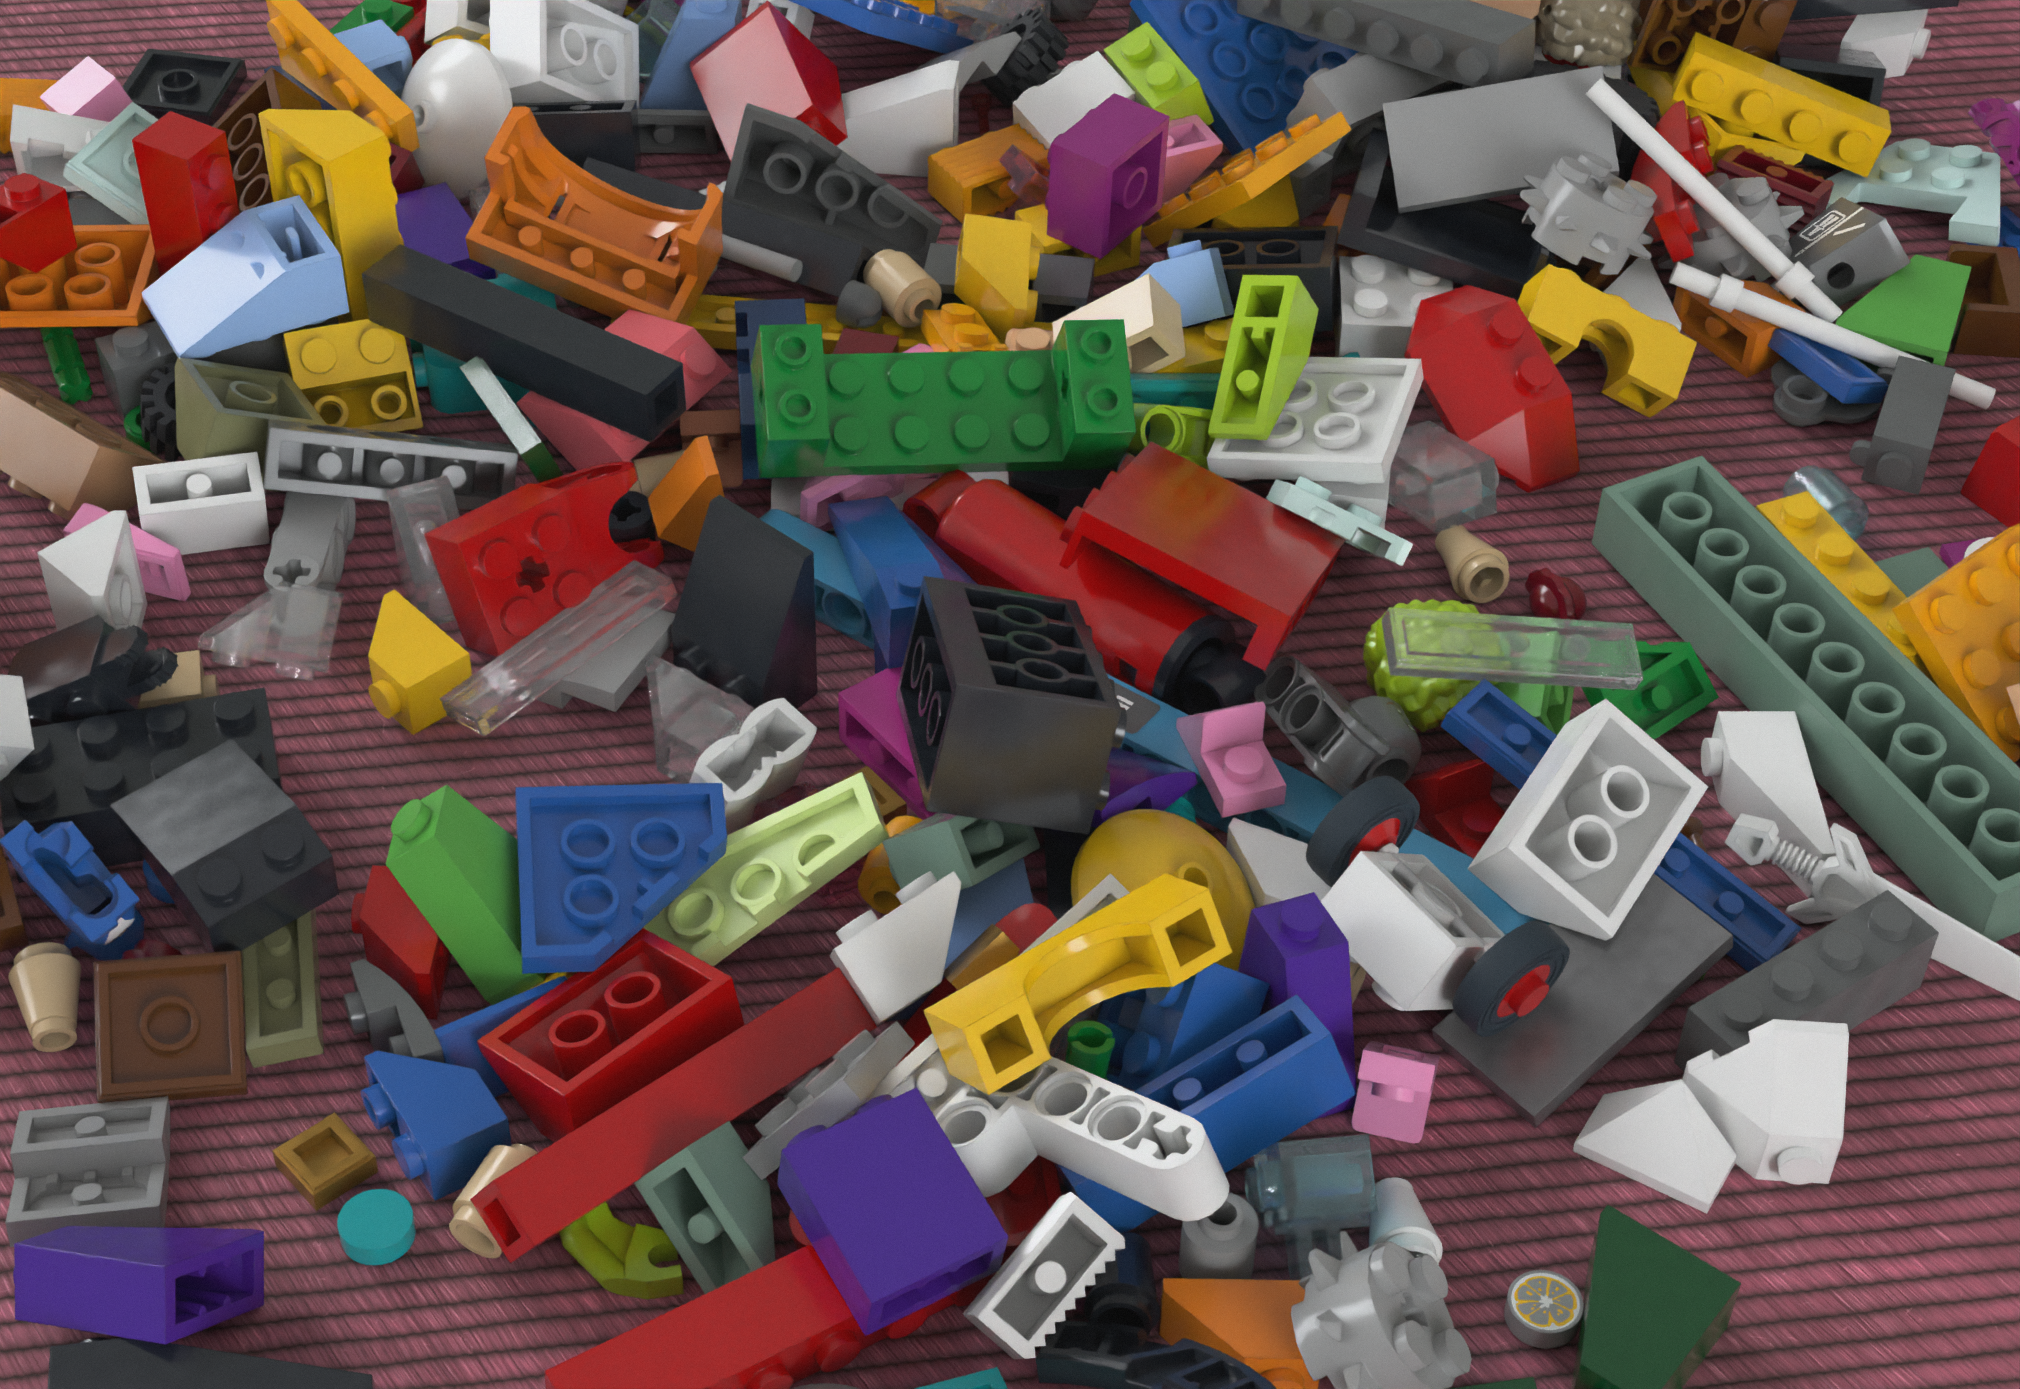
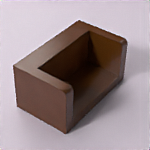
[1946,244,2020,358]

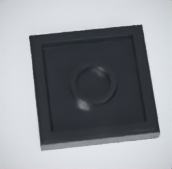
[122,49,247,126]

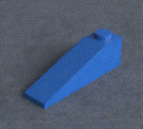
[828,496,977,669]

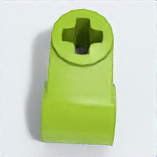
[1126,403,1215,470]

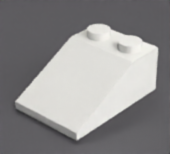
[489,0,640,109]

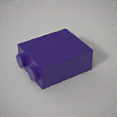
[777,1087,1008,1336]

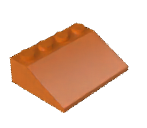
[0,224,160,328]

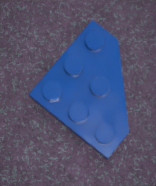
[515,783,727,974]

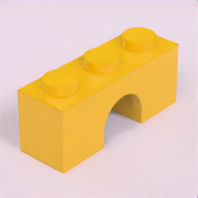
[1518,264,1697,418]

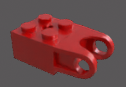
[424,461,665,658]

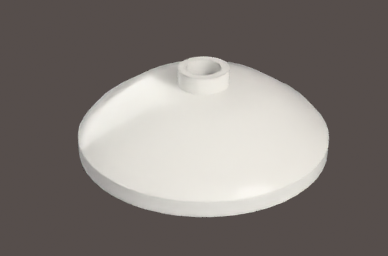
[400,38,513,202]

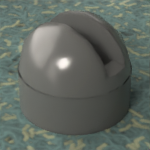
[836,280,883,329]

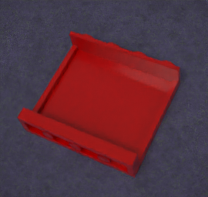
[1059,441,1346,671]

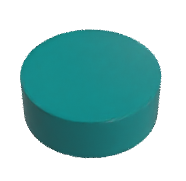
[337,1189,416,1265]

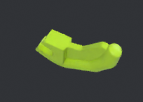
[559,1203,684,1300]

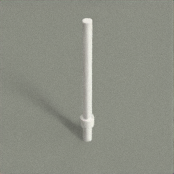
[1585,78,1843,323]
[1669,262,1996,410]

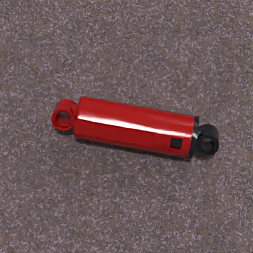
[902,469,1267,715]

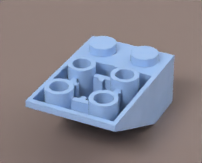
[142,195,349,359]

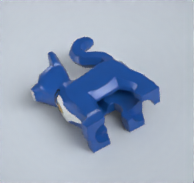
[0,820,145,961]

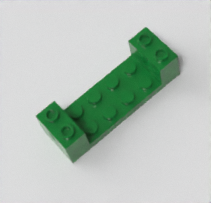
[751,319,1136,478]

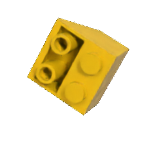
[283,319,423,433]

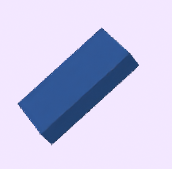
[1768,328,1889,404]

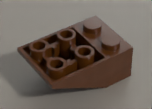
[1628,0,1798,73]

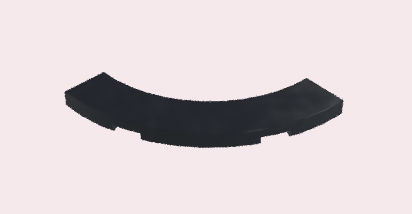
[1036,1321,1277,1389]

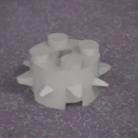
[1520,151,1658,275]
[1657,173,1804,282]
[1291,1231,1472,1389]

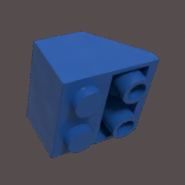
[1097,963,1270,1091]

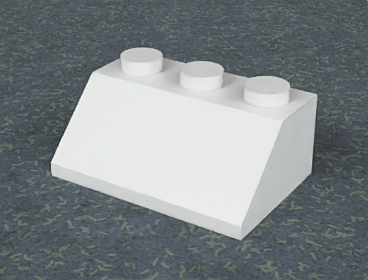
[1468,699,1708,941]

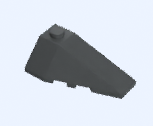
[723,103,943,269]

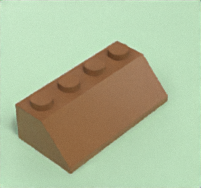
[0,370,169,520]

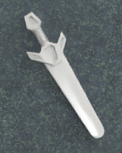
[1725,813,2020,1001]

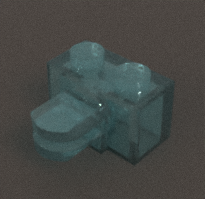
[1245,1134,1378,1280]

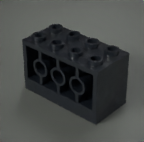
[896,576,1127,834]

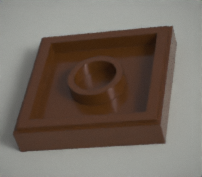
[93,951,248,1103]

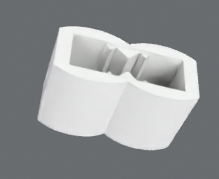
[689,698,817,835]

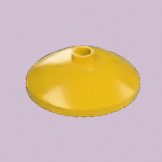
[1071,809,1255,971]

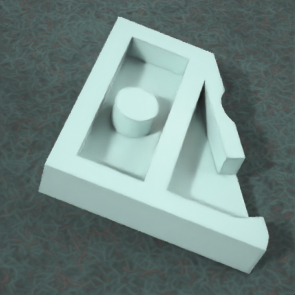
[1266,476,1413,566]

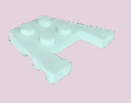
[1826,138,2000,246]

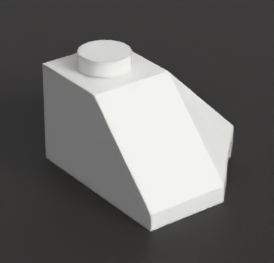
[1682,1019,1849,1185]

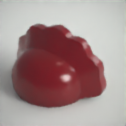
[1525,568,1587,633]

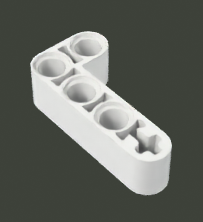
[936,1056,1230,1221]

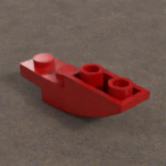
[1631,100,1714,263]

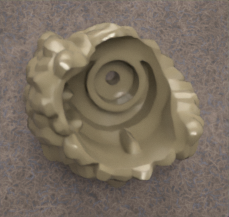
[1533,0,1643,67]

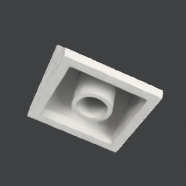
[37,510,147,631]

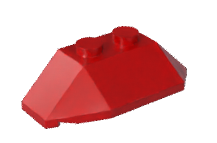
[1404,285,1580,493]

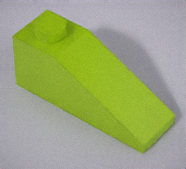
[1208,275,1319,440]

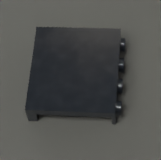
[1337,127,1557,303]

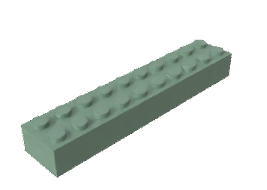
[1592,456,2020,942]

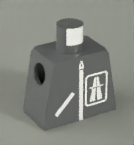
[1770,197,1911,307]

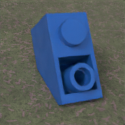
[361,1051,512,1201]

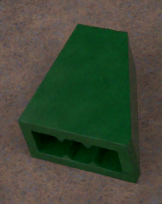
[1572,1205,1741,1389]

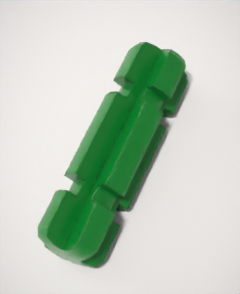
[40,327,93,405]

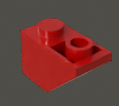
[0,173,77,273]

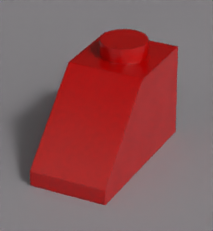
[351,865,452,1020]

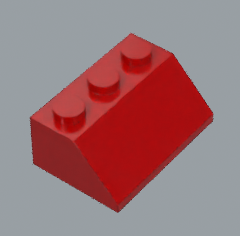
[477,928,745,1142]

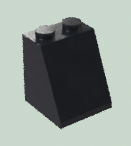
[1771,42,1886,170]

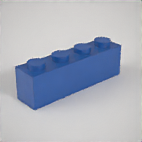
[1053,994,1356,1233]

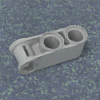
[264,491,356,637]

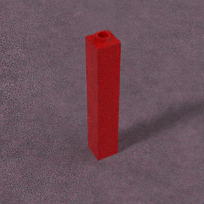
[470,967,877,1263]

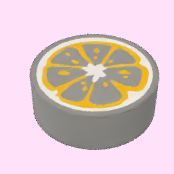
[1504,1270,1584,1349]

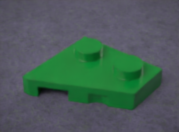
[1561,640,1719,740]

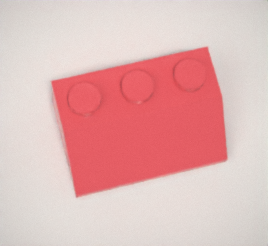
[516,309,732,471]

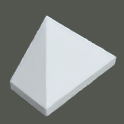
[1573,1079,1737,1214]

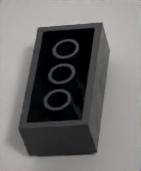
[0,687,284,883]

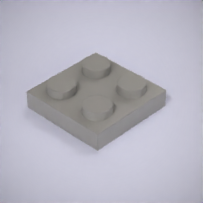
[742,1021,915,1180]

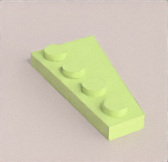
[643,772,889,966]

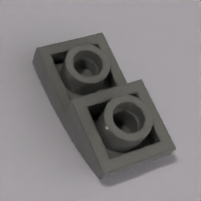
[343,959,444,1063]

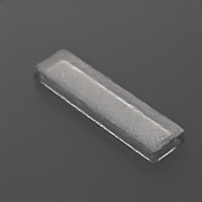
[440,560,678,736]
[1382,608,1644,690]

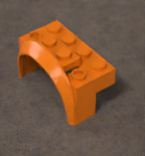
[465,106,723,325]

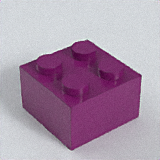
[1045,93,1170,259]

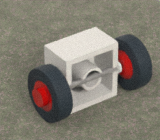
[1306,776,1570,1037]

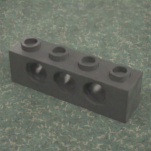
[263,419,518,509]

